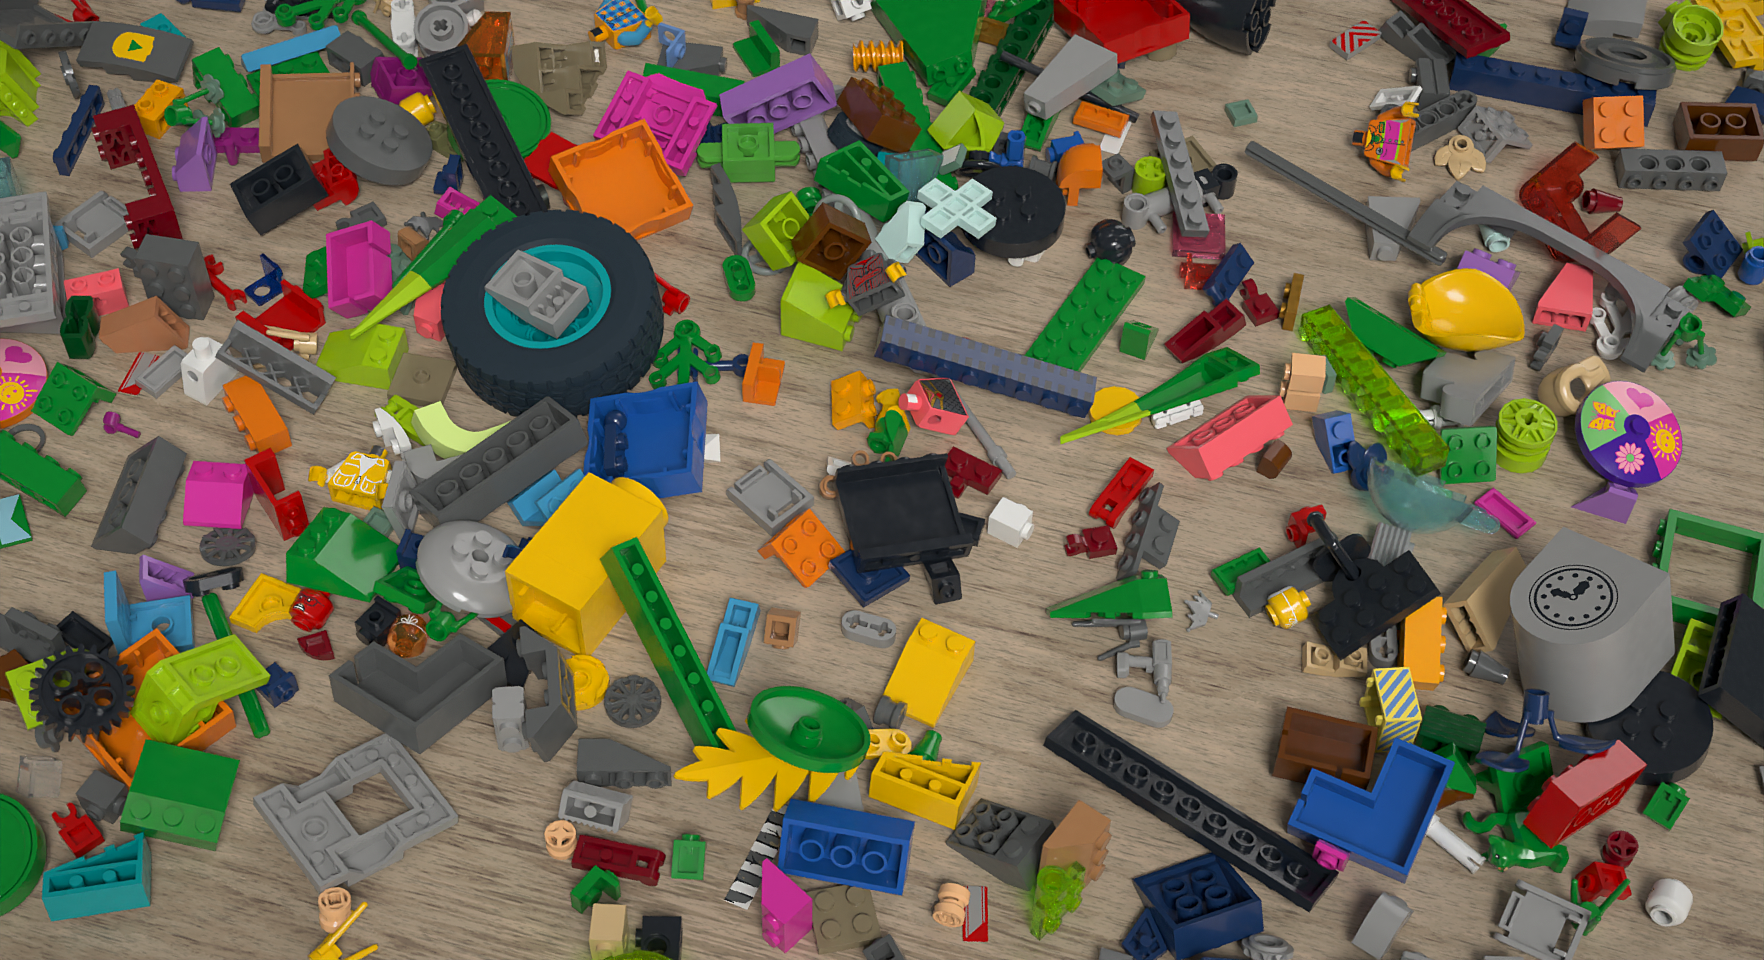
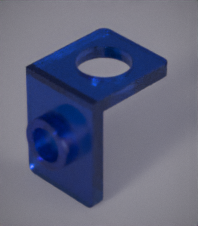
[244,253,283,306]

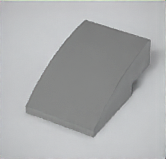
[1567,0,1647,38]
[485,250,590,339]

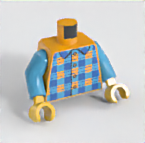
[588,0,663,50]

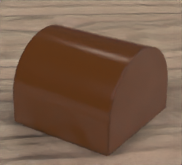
[1256,439,1292,479]

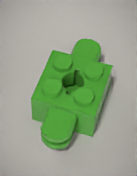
[697,123,800,183]

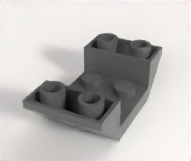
[516,626,578,762]

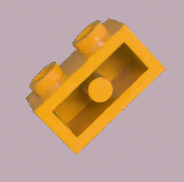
[134,79,188,139]

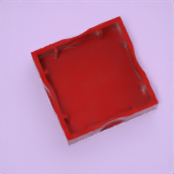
[1054,0,1190,64]

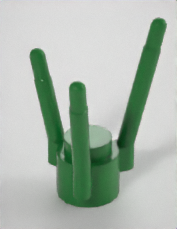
[426,600,477,641]
[1570,878,1631,936]

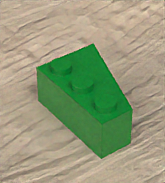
[192,47,260,128]
[814,140,910,222]

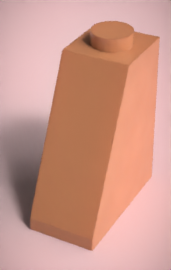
[99,296,190,353]

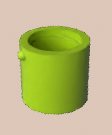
[1131,156,1166,195]

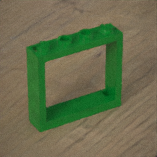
[1651,509,1764,627]

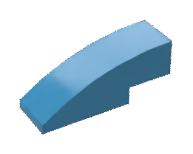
[707,598,761,687]

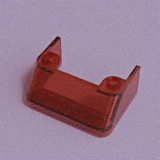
[1519,142,1642,264]

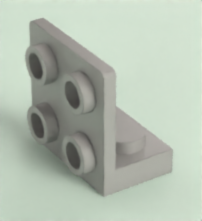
[1457,105,1533,163]

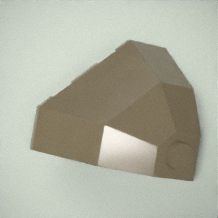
[511,41,607,116]

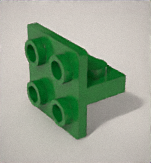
[1431,426,1497,484]

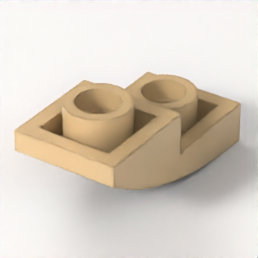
[1302,641,1367,677]

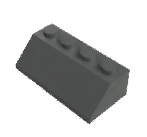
[91,436,187,555]

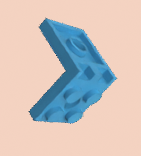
[104,571,195,655]

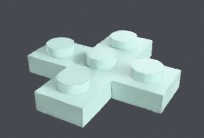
[917,178,997,239]

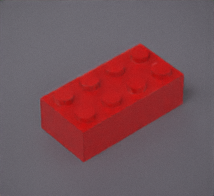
[1522,740,1647,849]

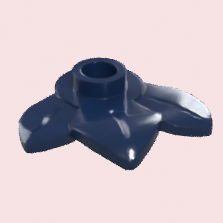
[1348,440,1393,491]

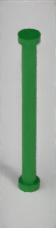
[351,10,417,70]

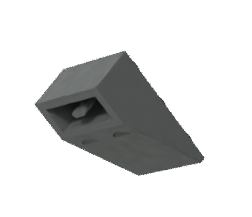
[945,798,1056,892]

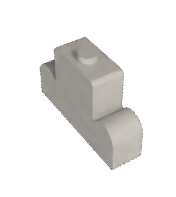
[1420,350,1516,426]

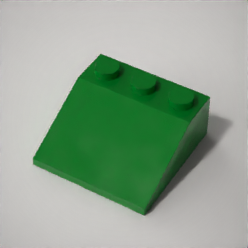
[286,507,399,603]
[120,739,240,852]

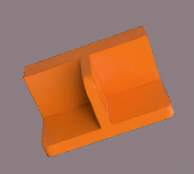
[742,342,785,406]

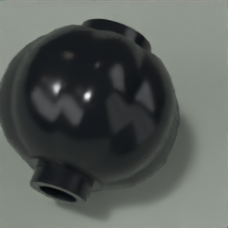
[1085,219,1136,265]

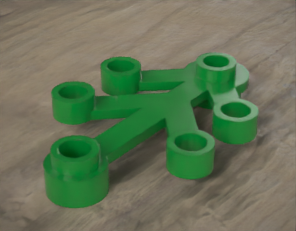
[275,0,367,30]
[649,319,722,389]

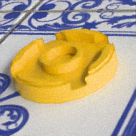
[1088,386,1142,435]
[565,654,610,711]

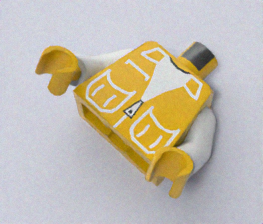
[308,445,392,510]

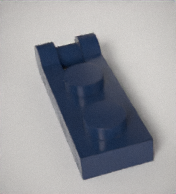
[1202,243,1255,307]

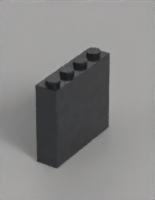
[1697,593,1764,748]

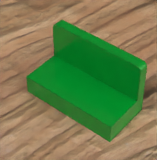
[733,20,780,77]

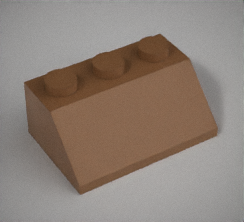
[1036,800,1112,894]

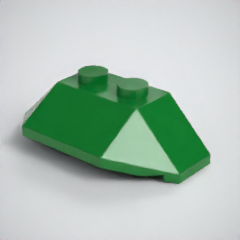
[1345,297,1447,368]

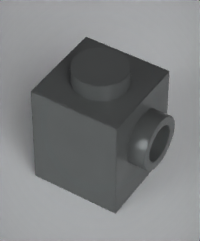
[75,769,129,824]

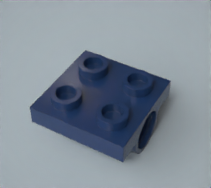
[1682,209,1743,279]

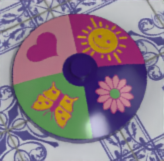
[1575,381,1682,488]

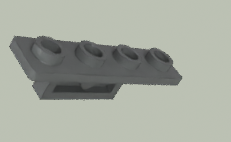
[1116,482,1180,581]
[0,607,66,663]

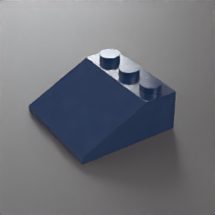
[1133,852,1264,960]

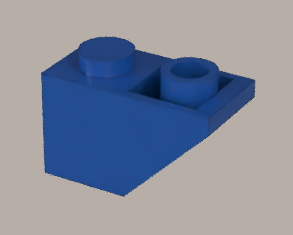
[1312,410,1355,474]

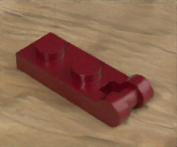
[571,834,666,887]

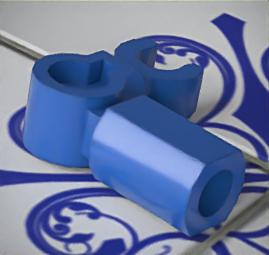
[989,130,1025,167]

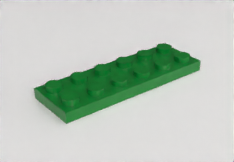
[1024,257,1146,372]

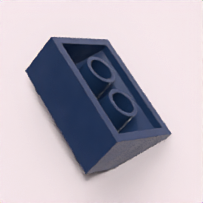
[915,209,976,287]

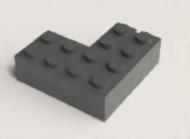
[329,633,507,754]

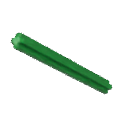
[202,593,270,739]

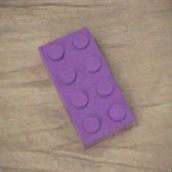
[719,53,837,134]

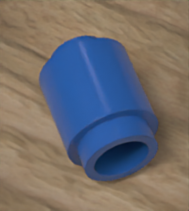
[1738,246,1764,285]

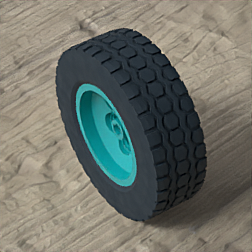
[441,209,664,418]

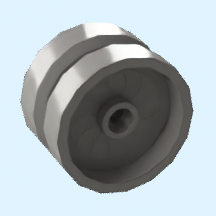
[413,2,474,57]

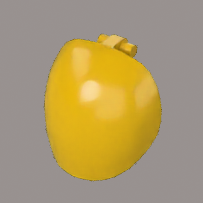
[1408,268,1525,352]

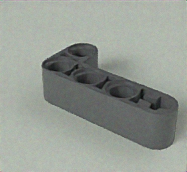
[1380,90,1478,152]

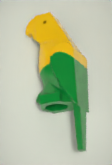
[866,389,911,462]

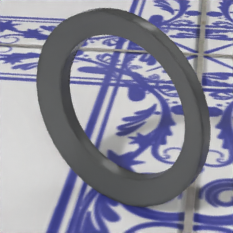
[8,424,46,452]

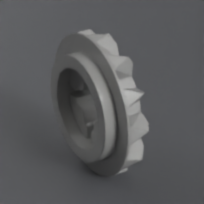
[1241,934,1294,960]

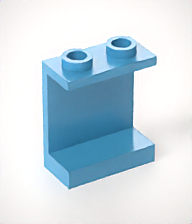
[507,469,585,526]

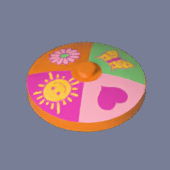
[0,338,49,429]

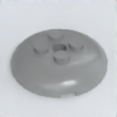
[416,520,519,618]

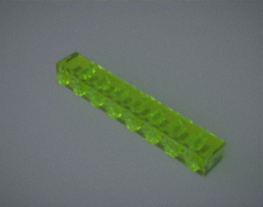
[1298,304,1450,477]

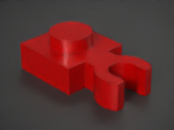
[52,802,105,859]

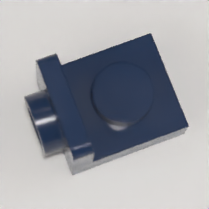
[1554,7,1589,50]
[433,154,464,194]
[255,662,299,708]

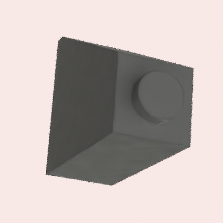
[657,42,727,76]

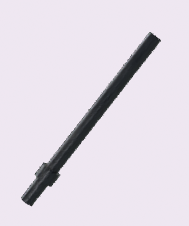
[1000,50,1140,123]

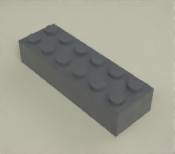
[409,396,589,528]

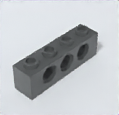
[1614,148,1728,191]

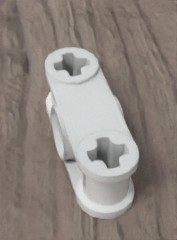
[391,0,418,57]

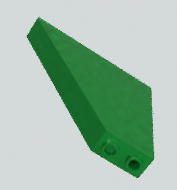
[870,0,987,86]

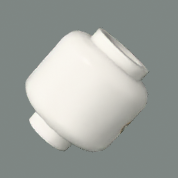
[1646,879,1693,927]

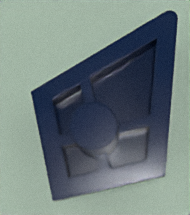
[1121,908,1167,960]

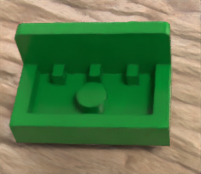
[303,246,328,299]

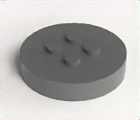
[326,96,433,185]

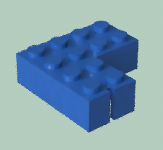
[1287,737,1455,884]

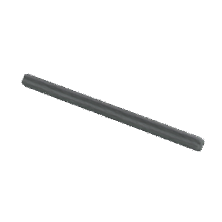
[1245,141,1448,266]

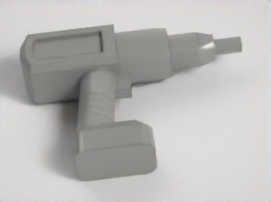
[1117,639,1172,704]

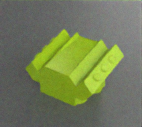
[0,40,41,127]

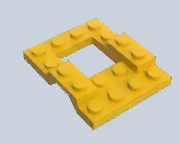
[1690,0,1764,71]

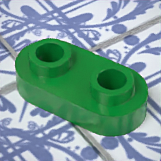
[723,255,756,301]

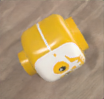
[1265,586,1311,629]

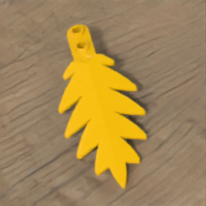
[673,718,912,812]

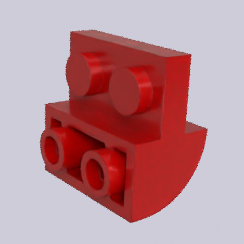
[313,148,359,211]

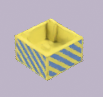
[1359,667,1422,753]

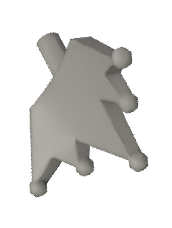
[1184,590,1219,632]

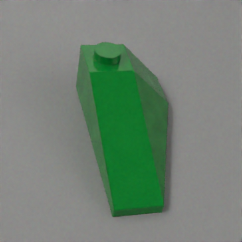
[1046,570,1173,619]

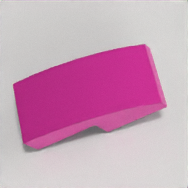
[1312,839,1350,871]

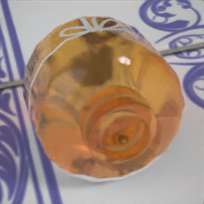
[387,614,429,658]

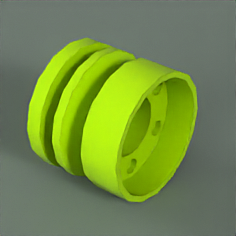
[1659,4,1724,71]
[1495,398,1558,474]

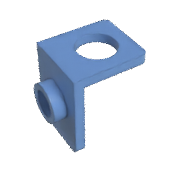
[658,22,686,67]

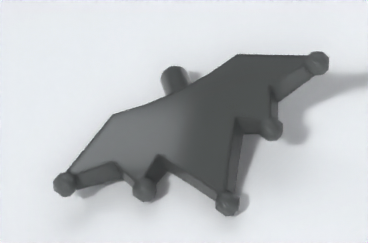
[404,212,443,240]

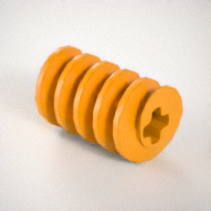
[853,40,903,72]

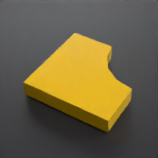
[229,573,301,633]

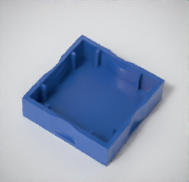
[583,381,708,498]

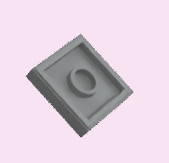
[382,461,419,541]

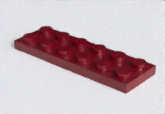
[1391,0,1510,58]

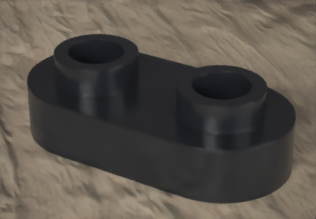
[183,567,245,597]

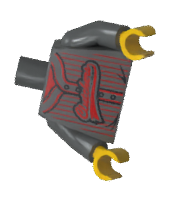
[825,250,907,316]

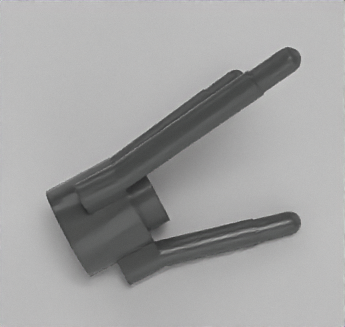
[1072,618,1148,661]

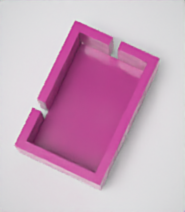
[326,220,393,319]

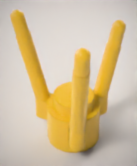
[307,902,378,960]

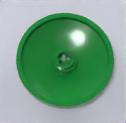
[747,686,871,773]

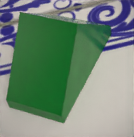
[1119,320,1159,360]
[1433,742,1477,795]

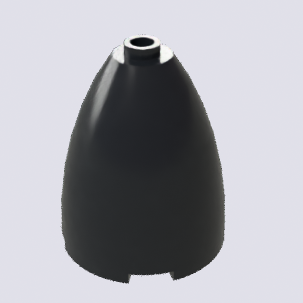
[1176,0,1276,55]

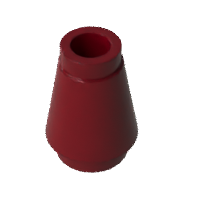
[1581,188,1623,214]

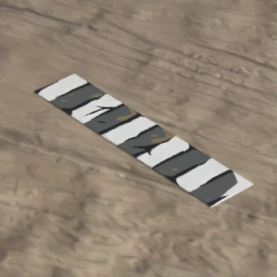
[724,804,788,910]

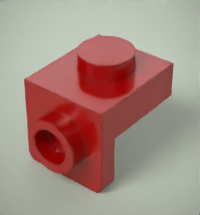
[1286,504,1327,548]

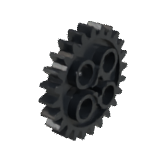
[29,643,136,743]

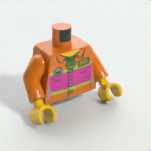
[1352,101,1419,182]

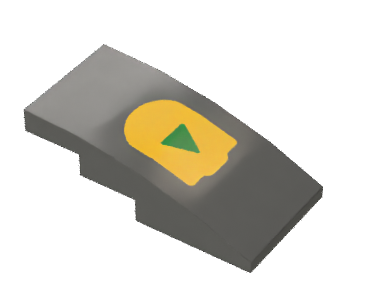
[76,21,194,82]

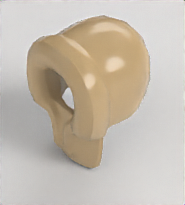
[1537,355,1611,417]

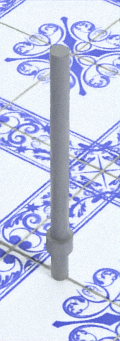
[930,373,1016,479]

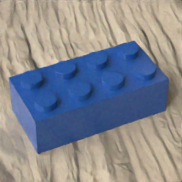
[778,799,915,895]

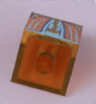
[456,11,515,81]

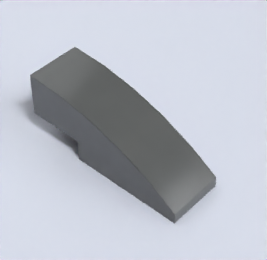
[1379,10,1455,65]

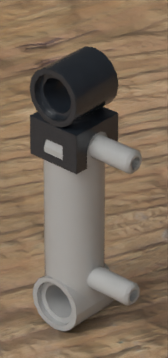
[1121,163,1238,233]

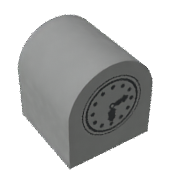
[1510,527,1675,723]

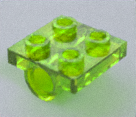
[1030,861,1086,941]

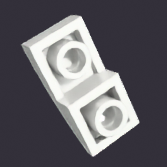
[372,408,412,461]

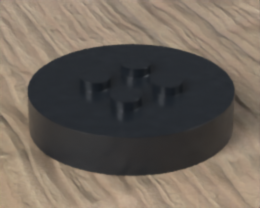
[961,166,1066,258]
[1585,671,1714,786]

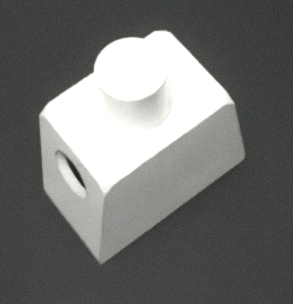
[181,337,239,406]

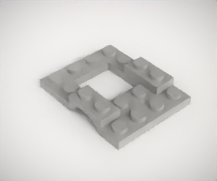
[253,733,458,894]

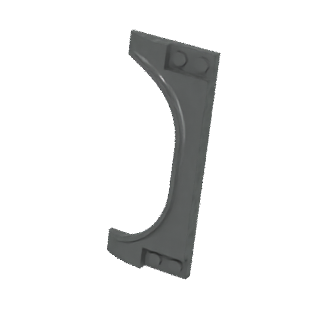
[1407,181,1691,373]

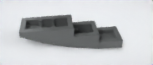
[710,163,742,255]

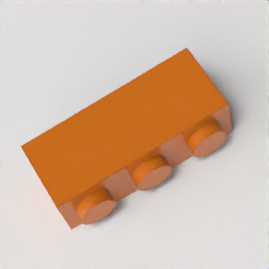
[221,375,292,454]

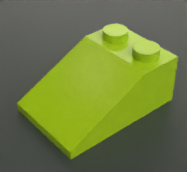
[316,324,409,390]

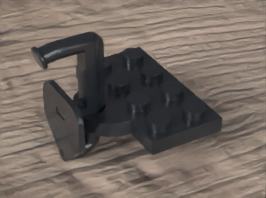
[1307,511,1441,661]

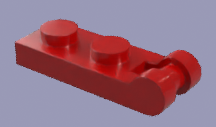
[1089,457,1154,529]

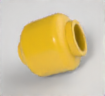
[399,92,437,126]

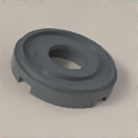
[1573,37,1677,90]

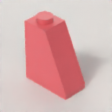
[1532,263,1593,332]
[414,282,445,342]

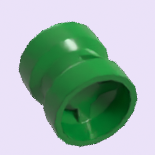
[795,187,822,217]

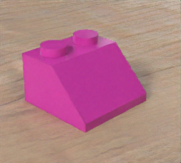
[183,461,254,529]
[761,858,812,953]

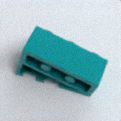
[42,832,152,922]

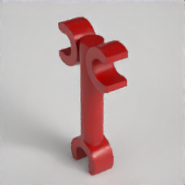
[204,254,247,311]

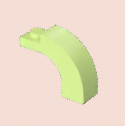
[411,401,510,459]

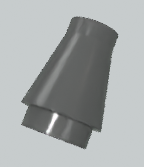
[1462,649,1510,685]

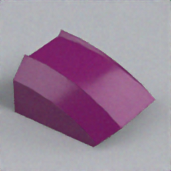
[370,57,433,105]

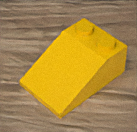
[881,618,975,728]

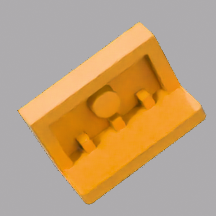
[831,370,877,430]

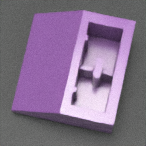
[1457,248,1521,291]

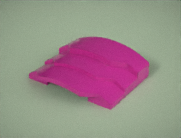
[593,70,717,176]

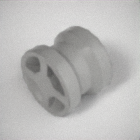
[1667,285,1699,313]

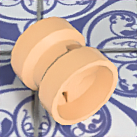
[933,883,971,927]
[318,887,352,933]

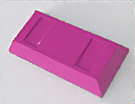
[1474,487,1537,539]

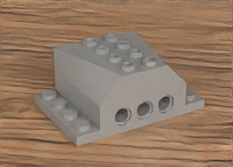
[0,191,66,334]

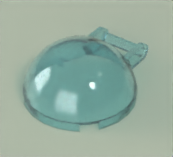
[1367,456,1500,534]

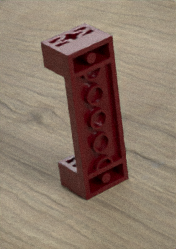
[91,104,183,249]

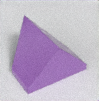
[1571,481,1638,524]
[139,555,194,602]

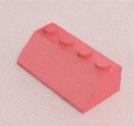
[1167,395,1293,481]

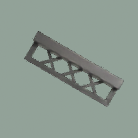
[215,320,336,415]
[1233,532,1338,618]

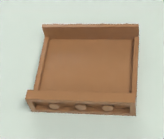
[259,62,361,162]

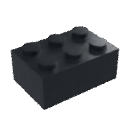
[230,143,329,236]

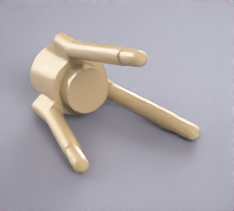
[253,325,317,369]

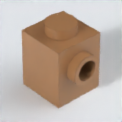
[764,608,801,649]

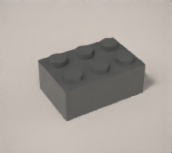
[134,234,215,320]

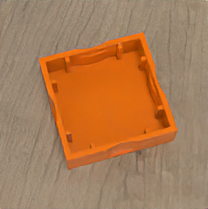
[548,119,693,241]
[55,628,236,791]

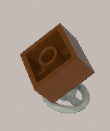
[791,194,872,280]

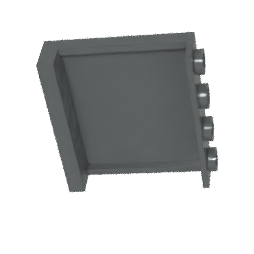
[0,0,93,49]

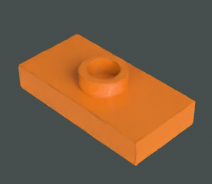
[1073,101,1129,138]

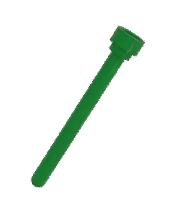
[392,209,464,288]

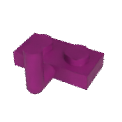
[212,128,260,166]

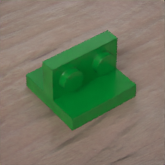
[1476,741,1554,814]

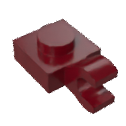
[1239,278,1280,327]
[1064,525,1118,559]

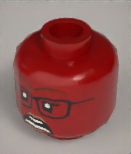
[289,588,334,632]

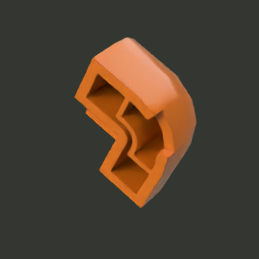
[1056,143,1103,206]

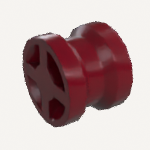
[1601,830,1639,869]

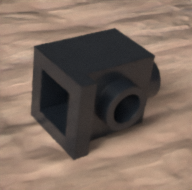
[354,596,404,647]

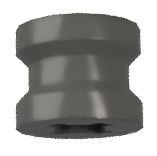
[873,695,908,729]

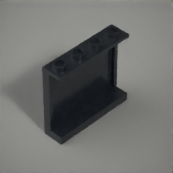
[833,453,974,573]

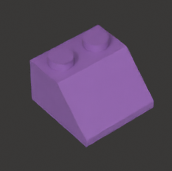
[172,117,217,192]

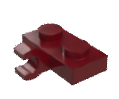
[945,446,1002,499]

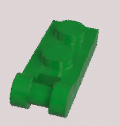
[987,0,1040,23]

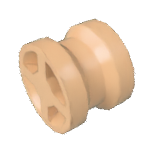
[544,820,577,860]

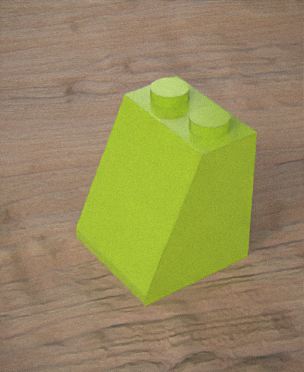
[781,261,862,351]

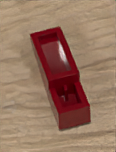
[1164,299,1246,363]

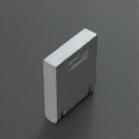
[54,190,129,258]
[726,459,814,536]
[1493,879,1592,960]

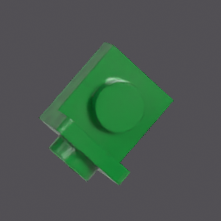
[1642,782,1690,831]
[671,834,707,880]
[570,865,621,914]

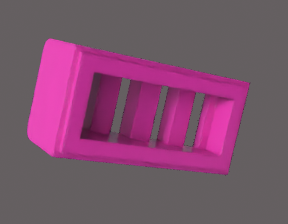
[434,187,480,219]

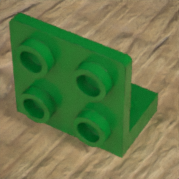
[31,362,116,436]

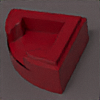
[297,630,335,660]

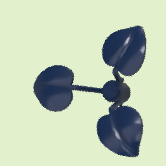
[1475,689,1616,772]

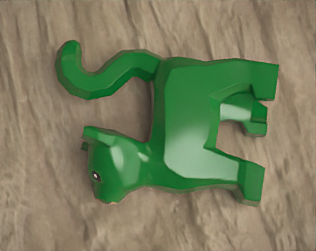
[1462,811,1569,873]

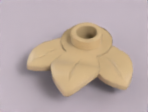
[1434,135,1486,181]

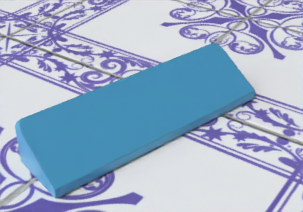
[241,25,341,72]

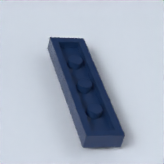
[53,85,105,176]

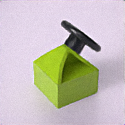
[927,91,1005,178]

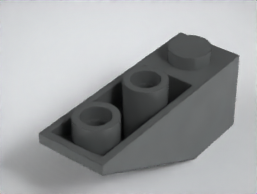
[747,5,818,56]
[577,739,672,789]

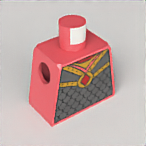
[899,378,969,435]

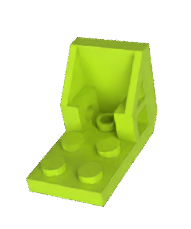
[130,634,271,746]

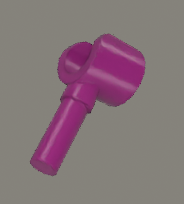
[103,411,141,438]

